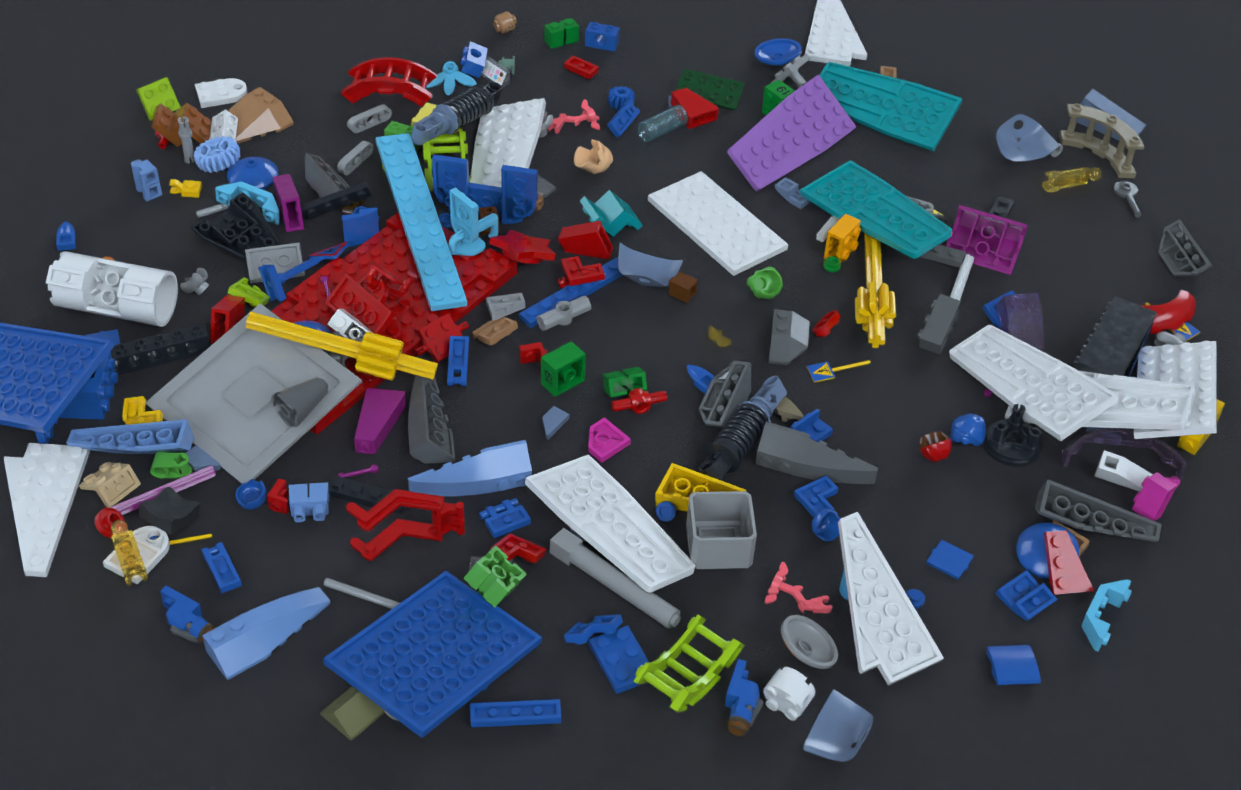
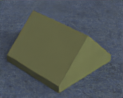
[320,686,385,741]

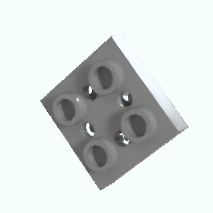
[772,53,810,88]

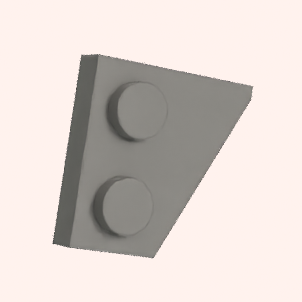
[486,293,526,321]

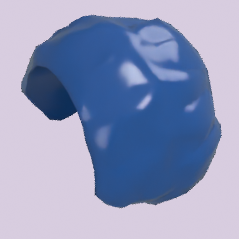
[949,413,986,446]

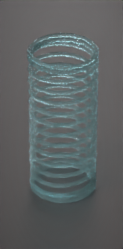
[638,105,688,142]

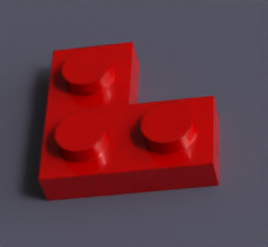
[561,256,605,286]
[490,533,546,563]

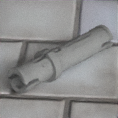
[177,117,195,163]

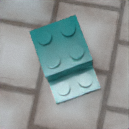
[580,190,643,237]

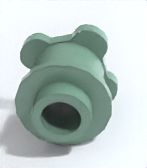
[498,56,515,75]

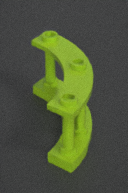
[423,129,470,192]
[634,615,745,712]

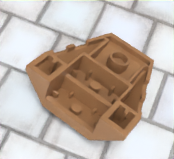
[228,87,294,144]

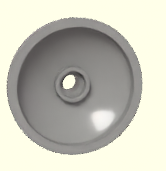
[781,615,838,669]

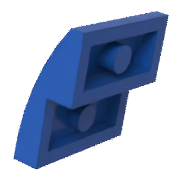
[342,207,379,246]
[995,570,1057,621]
[986,645,1041,685]

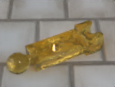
[1042,167,1101,193]
[111,520,148,586]

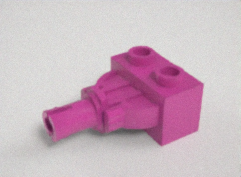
[1132,472,1180,521]

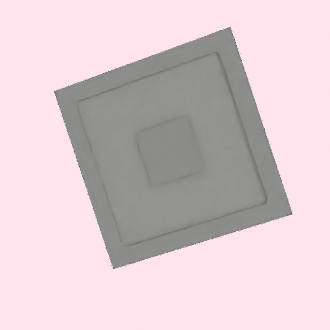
[146,304,362,484]

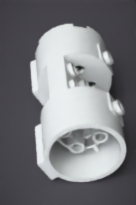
[46,251,178,327]

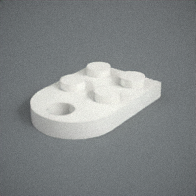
[195,78,247,108]
[103,526,170,584]

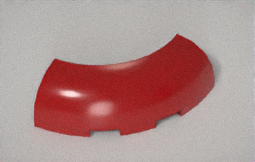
[1141,290,1196,334]

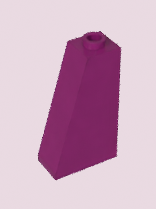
[273,174,304,232]
[354,388,406,454]

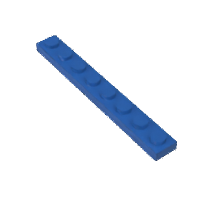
[519,257,622,328]

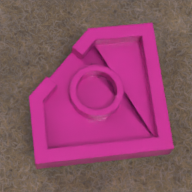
[588,417,631,463]

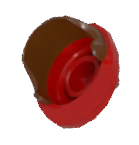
[919,431,952,462]

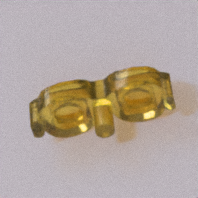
[708,325,731,347]

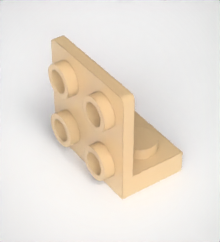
[79,462,141,508]

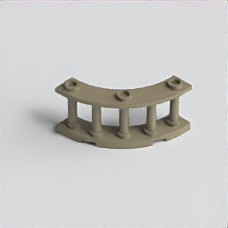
[1059,103,1144,178]

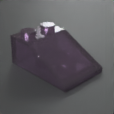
[996,293,1045,352]

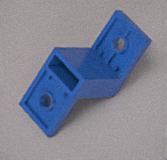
[35,352,118,444]

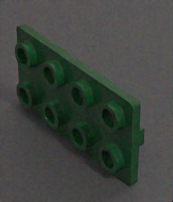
[675,69,744,110]

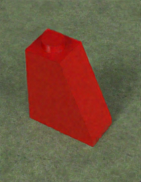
[671,88,719,129]
[558,221,614,259]
[210,295,245,344]

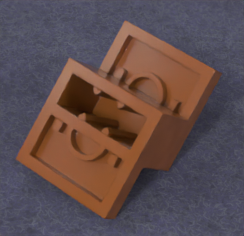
[152,103,211,147]

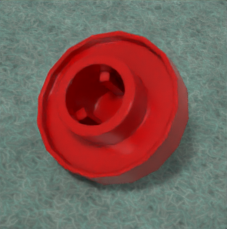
[95,507,125,538]

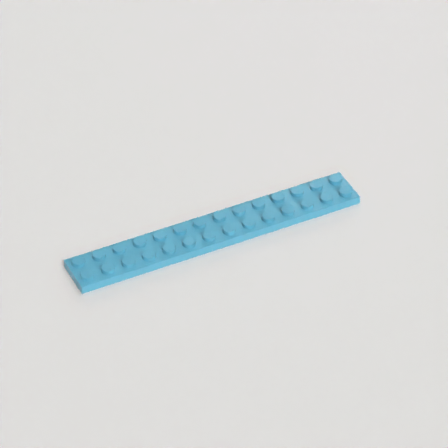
[376,133,467,311]

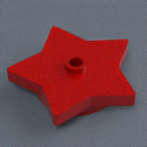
[489,229,556,264]

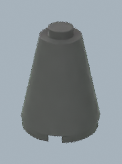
[271,377,328,427]

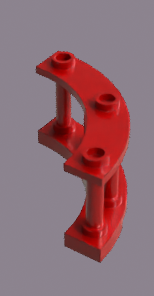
[341,57,437,107]

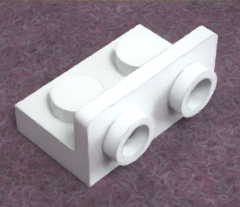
[209,110,238,140]

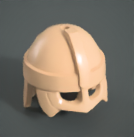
[574,139,613,174]

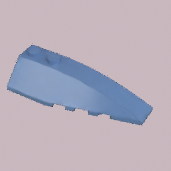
[67,419,194,454]
[408,440,532,496]
[202,587,330,680]

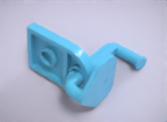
[448,187,498,256]

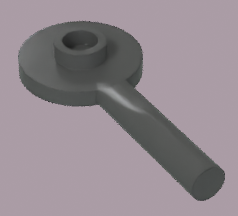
[1113,181,1142,218]

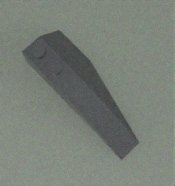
[408,375,455,464]
[756,421,878,484]
[1035,479,1162,542]

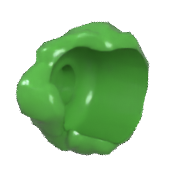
[747,267,783,299]

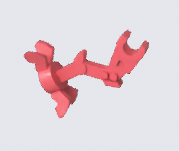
[548,99,600,134]
[765,562,832,614]

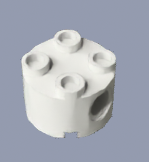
[763,667,815,721]

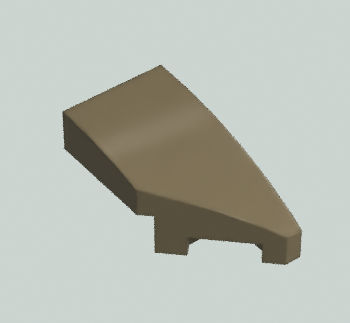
[773,397,804,422]

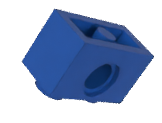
[585,22,620,52]
[460,42,488,78]

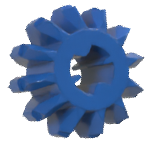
[608,85,635,110]

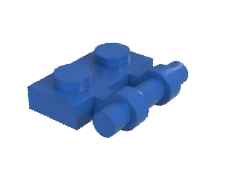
[478,498,531,538]

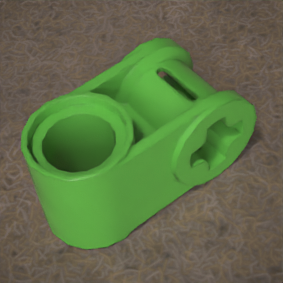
[150,452,192,479]

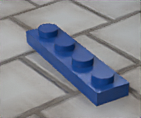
[470,699,561,727]

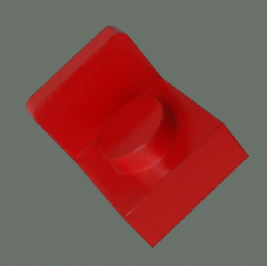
[519,342,548,364]
[267,478,289,514]

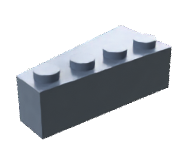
[1077,89,1146,141]

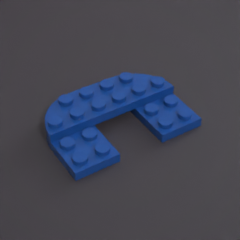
[432,154,539,224]

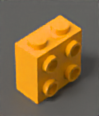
[824,214,861,263]

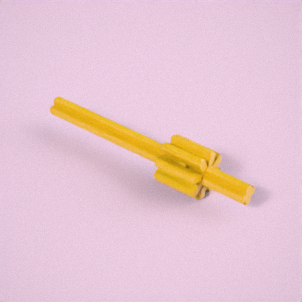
[855,233,896,348]
[245,311,438,381]

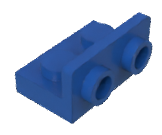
[790,409,833,442]

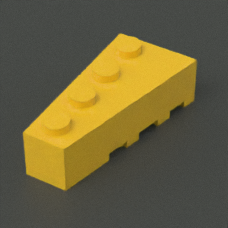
[655,463,746,512]

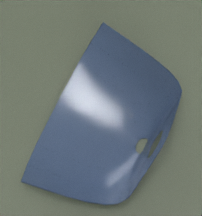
[996,114,1059,161]
[618,243,683,287]
[803,690,873,762]

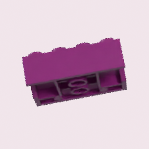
[946,205,1028,275]

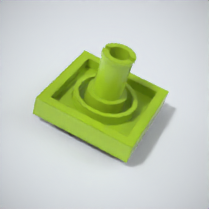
[136,77,181,120]

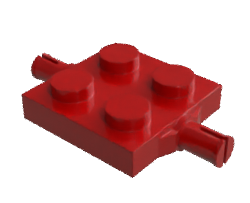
[414,313,469,363]

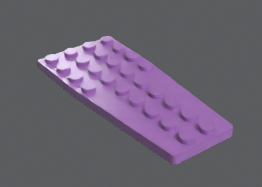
[727,75,856,191]

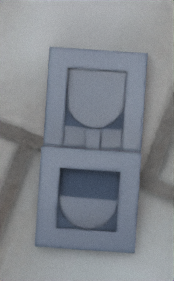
[775,178,811,209]

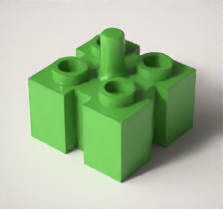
[463,546,527,607]

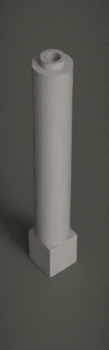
[550,528,681,629]

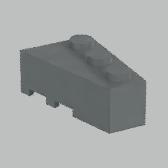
[917,294,961,354]

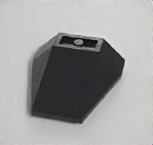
[191,192,281,261]

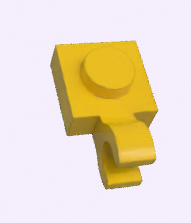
[169,179,202,198]

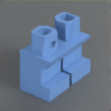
[131,159,162,201]
[289,482,330,522]

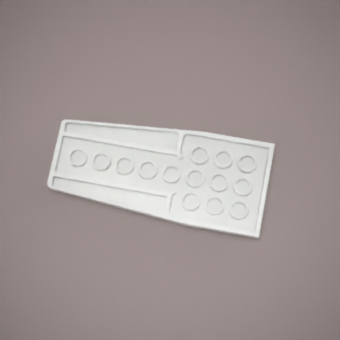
[470,98,546,187]
[949,325,1118,441]
[1005,371,1195,430]
[525,455,696,593]

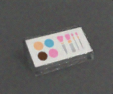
[481,57,510,87]

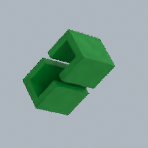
[544,18,579,49]
[602,367,647,398]

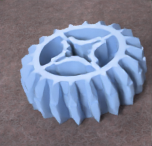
[194,136,240,173]

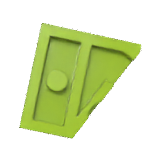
[228,277,270,307]

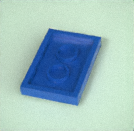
[589,625,649,694]

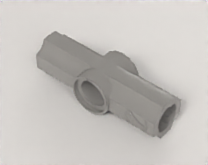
[537,296,591,331]

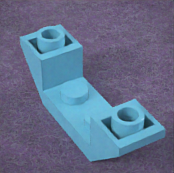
[215,181,280,225]
[1082,579,1132,652]

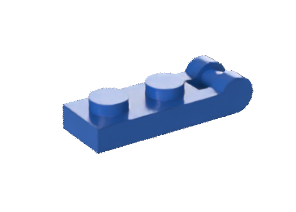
[607,98,640,138]
[447,336,469,386]
[201,542,242,594]

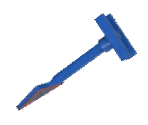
[258,241,350,302]

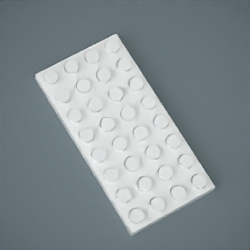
[648,171,788,276]
[1134,341,1217,439]

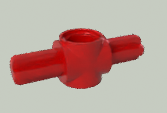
[611,388,667,414]

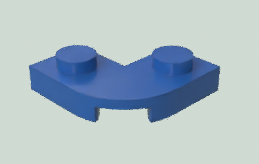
[564,615,623,645]

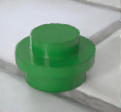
[823,256,841,272]

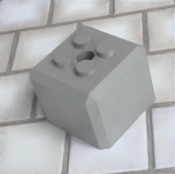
[686,491,757,569]

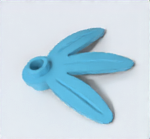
[426,61,477,95]

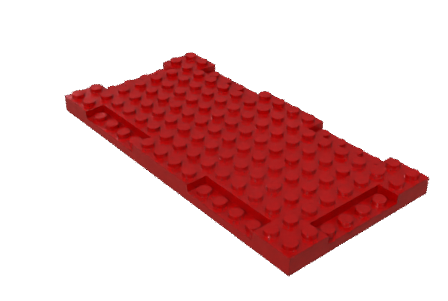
[271,212,517,435]

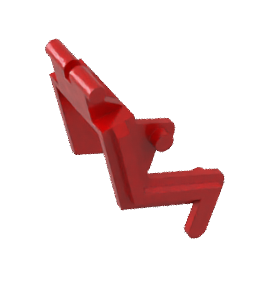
[346,489,465,561]

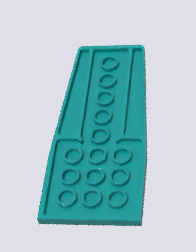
[819,62,962,152]
[800,160,952,259]

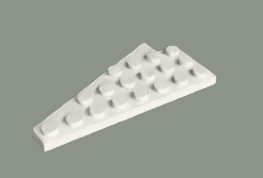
[805,0,867,66]
[4,443,90,577]
[838,512,944,685]

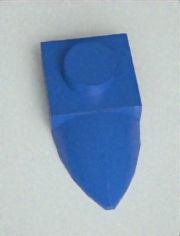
[56,221,76,251]
[687,365,715,394]

